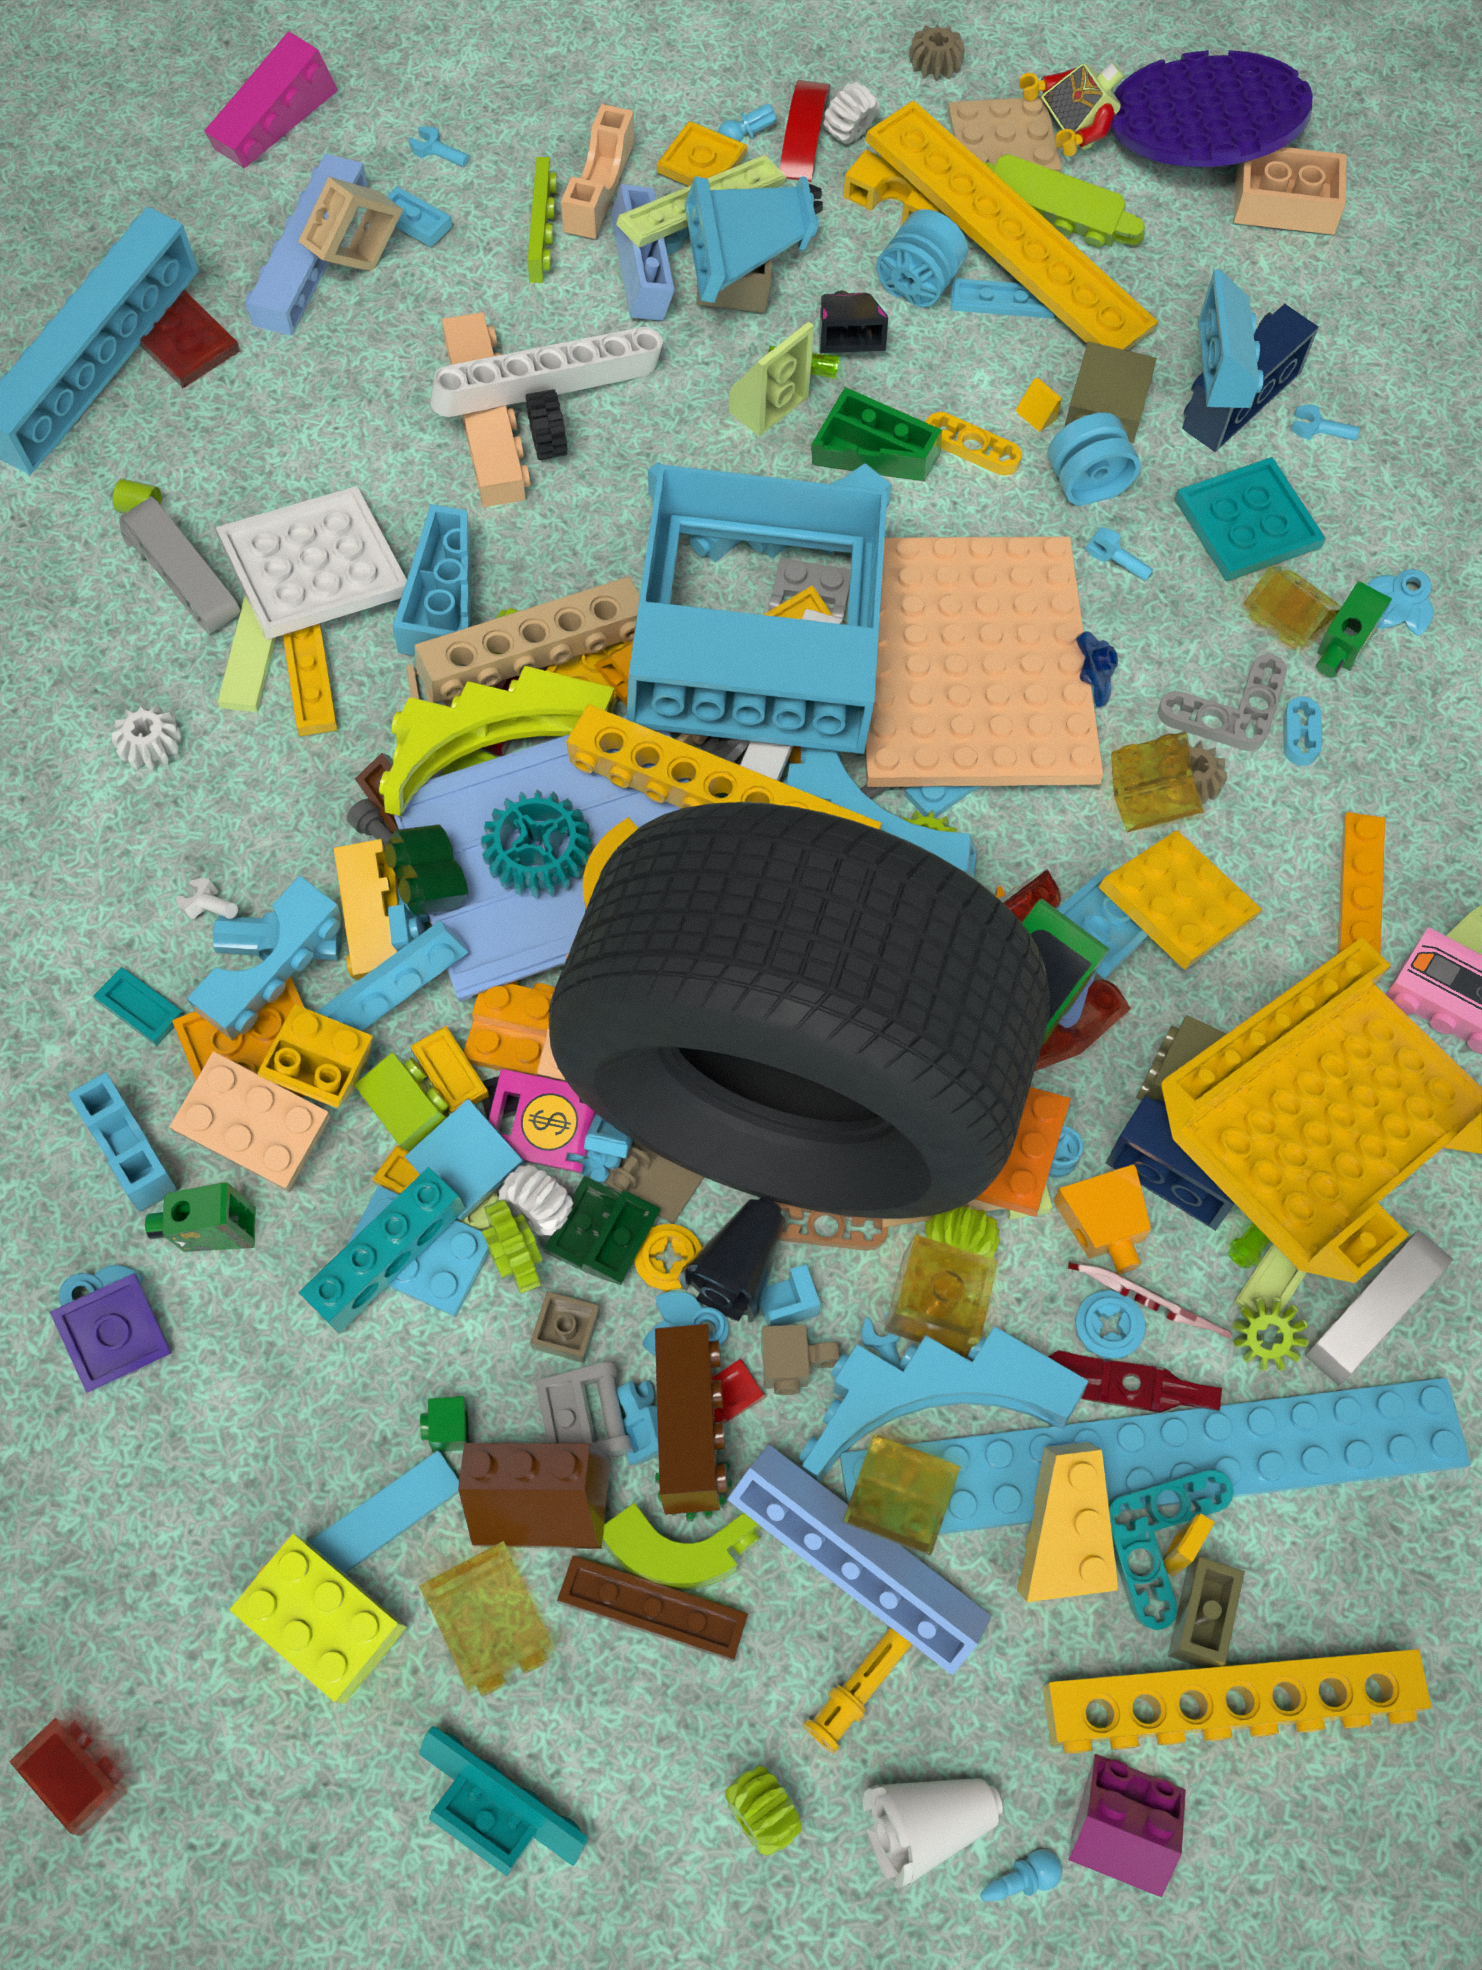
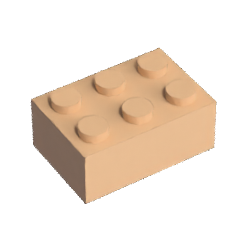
[1233,147,1346,235]
[169,1051,331,1192]

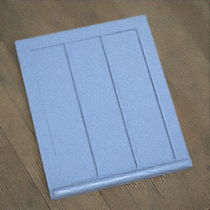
[393,716,689,1002]

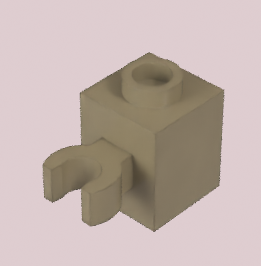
[761,1324,839,1395]

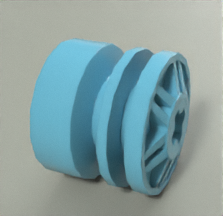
[876,209,968,308]

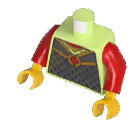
[1019,61,1125,157]

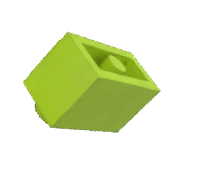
[354,1052,450,1152]

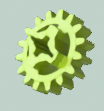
[481,1199,543,1294]

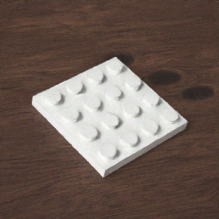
[215,486,407,640]

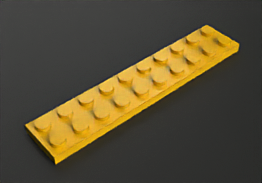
[865,100,1159,351]

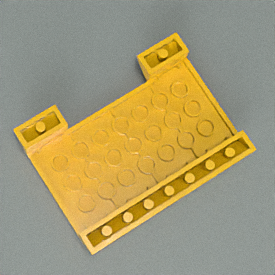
[1161,937,1482,1283]

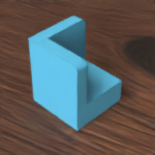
[761,1264,821,1326]

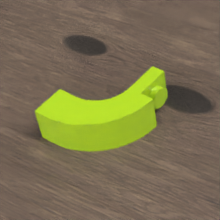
[602,1502,762,1590]

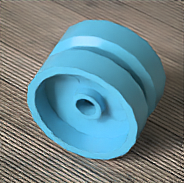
[1047,413,1141,506]

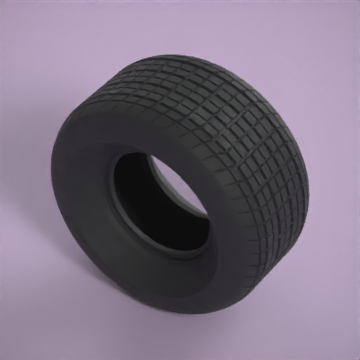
[549,802,1050,1219]

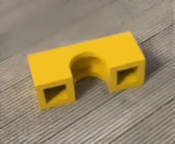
[843,149,948,225]

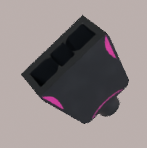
[819,290,889,353]

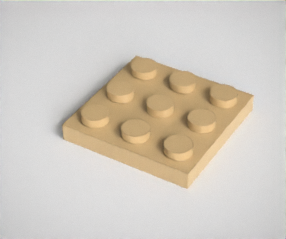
[947,97,1062,173]

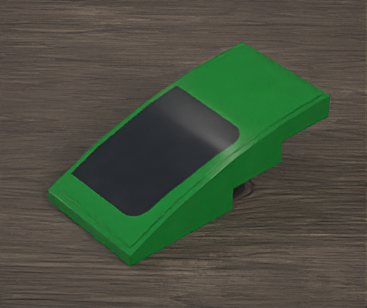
[1022,898,1110,1048]

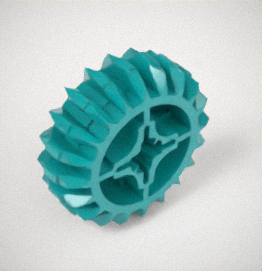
[481,789,592,899]

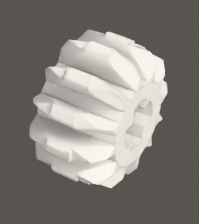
[823,82,879,145]
[112,703,181,772]
[498,1165,573,1236]

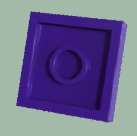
[50,1273,172,1393]

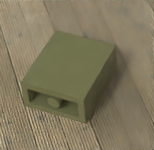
[1064,341,1157,443]

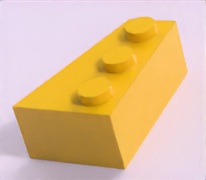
[334,839,400,981]
[1017,1441,1118,1602]

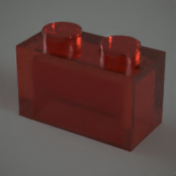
[9,1718,127,1837]

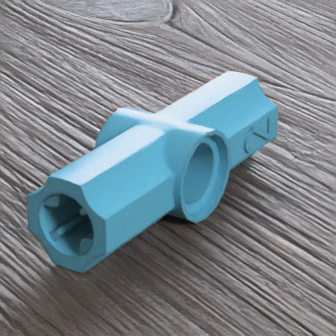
[213,912,342,961]

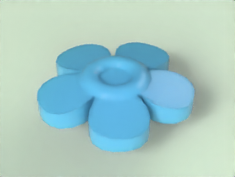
[581,1151,621,1183]

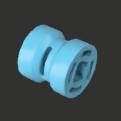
[1049,1126,1083,1178]

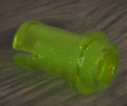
[1228,1222,1271,1269]

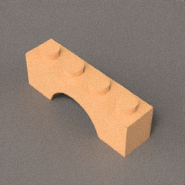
[561,104,634,239]

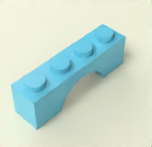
[187,875,342,1041]

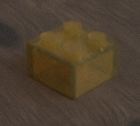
[884,1234,998,1358]

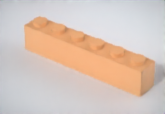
[442,312,531,508]

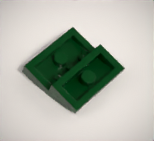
[544,1176,661,1285]

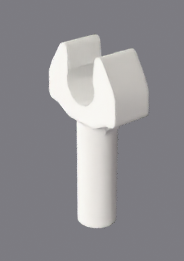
[176,878,238,919]

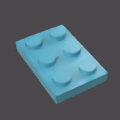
[1057,868,1149,979]
[347,1185,489,1318]

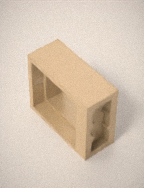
[298,177,403,271]

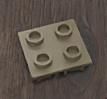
[604,1140,704,1224]

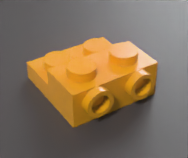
[463,981,555,1076]

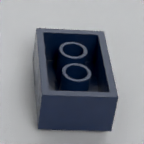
[1105,1095,1235,1231]

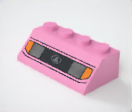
[1386,927,1482,1054]

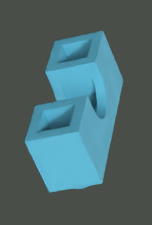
[68,1072,177,1213]

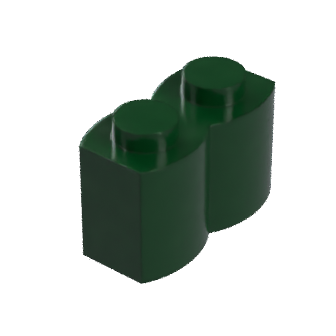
[385,824,468,915]

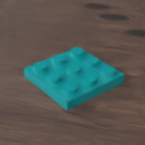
[1174,457,1326,582]

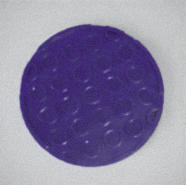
[1110,50,1313,167]

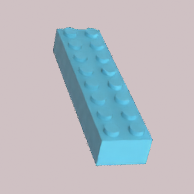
[0,206,199,475]

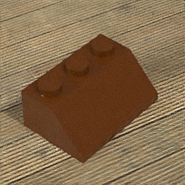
[458,1443,611,1549]

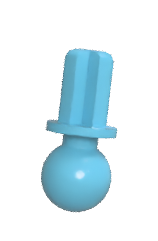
[718,104,777,142]

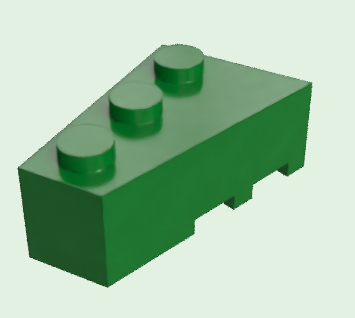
[811,387,942,481]

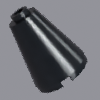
[678,1197,786,1322]

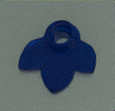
[1076,631,1118,707]

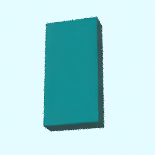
[93,966,184,1046]

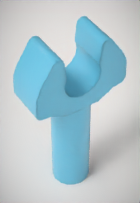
[409,126,470,167]
[1291,404,1360,441]
[1086,527,1153,581]
[861,1311,905,1371]

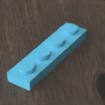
[316,920,469,1031]

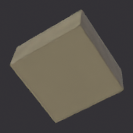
[530,1291,600,1363]

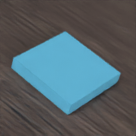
[404,1099,526,1221]

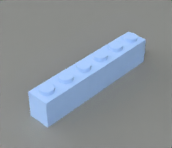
[245,154,367,336]
[727,1444,992,1675]

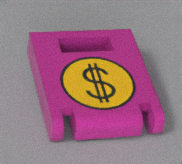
[489,1069,596,1174]

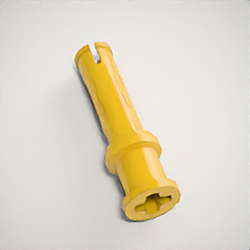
[802,1627,913,1754]

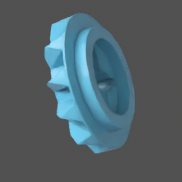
[1075,1290,1146,1359]

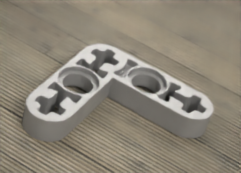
[1157,654,1287,751]

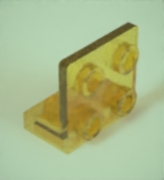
[1111,731,1204,832]

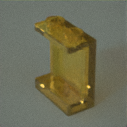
[419,1541,554,1697]

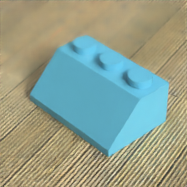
[1198,270,1263,408]

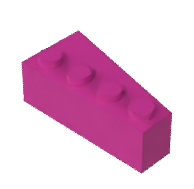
[204,31,338,168]

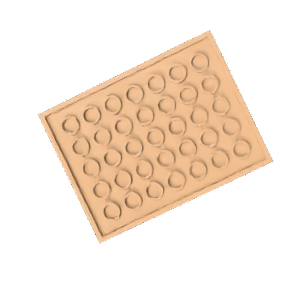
[851,537,1103,787]

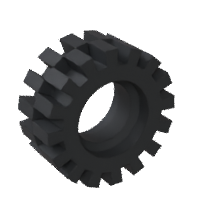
[525,389,568,460]

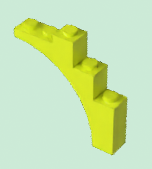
[379,666,615,816]

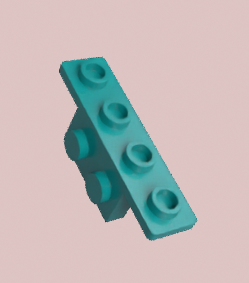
[419,1726,589,1876]

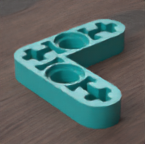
[1108,1470,1234,1630]

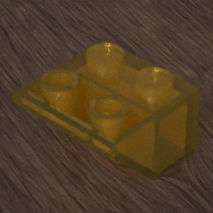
[843,1434,961,1556]

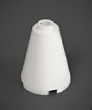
[862,1778,1003,1889]

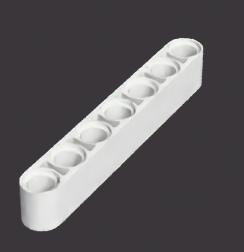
[430,327,663,417]

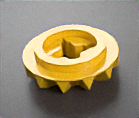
[634,1224,702,1293]

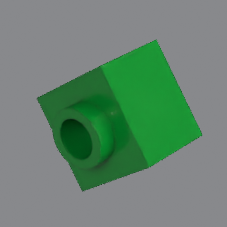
[420,1396,469,1453]

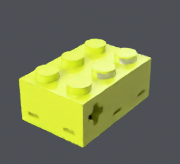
[229,1533,407,1704]

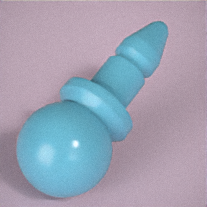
[980,1849,1062,1901]

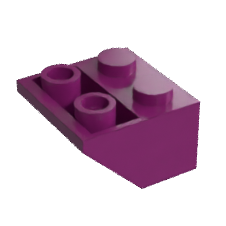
[1068,1754,1186,1898]

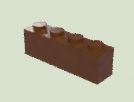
[655,1324,728,1515]

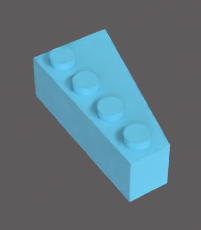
[393,504,472,656]

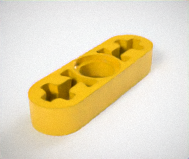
[926,412,1022,476]

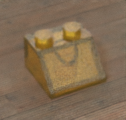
[1243,566,1342,649]

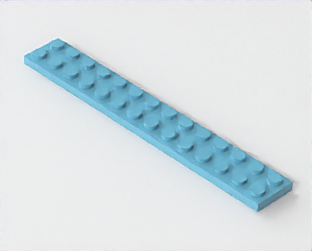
[840,1378,1471,1541]

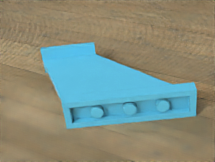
[684,176,819,303]

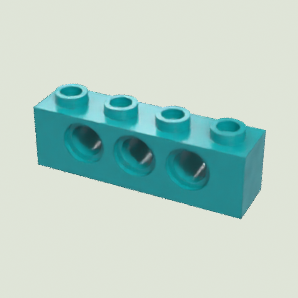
[298,1166,466,1334]

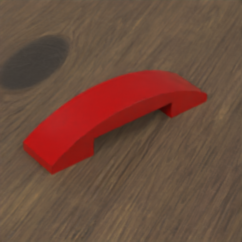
[779,80,830,182]

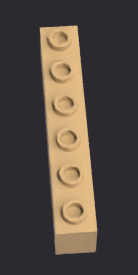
[415,576,640,703]

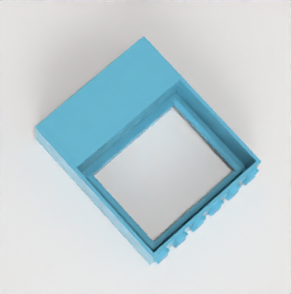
[626,464,888,754]

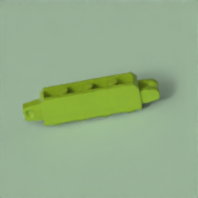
[983,154,1145,247]

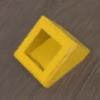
[1016,377,1062,432]

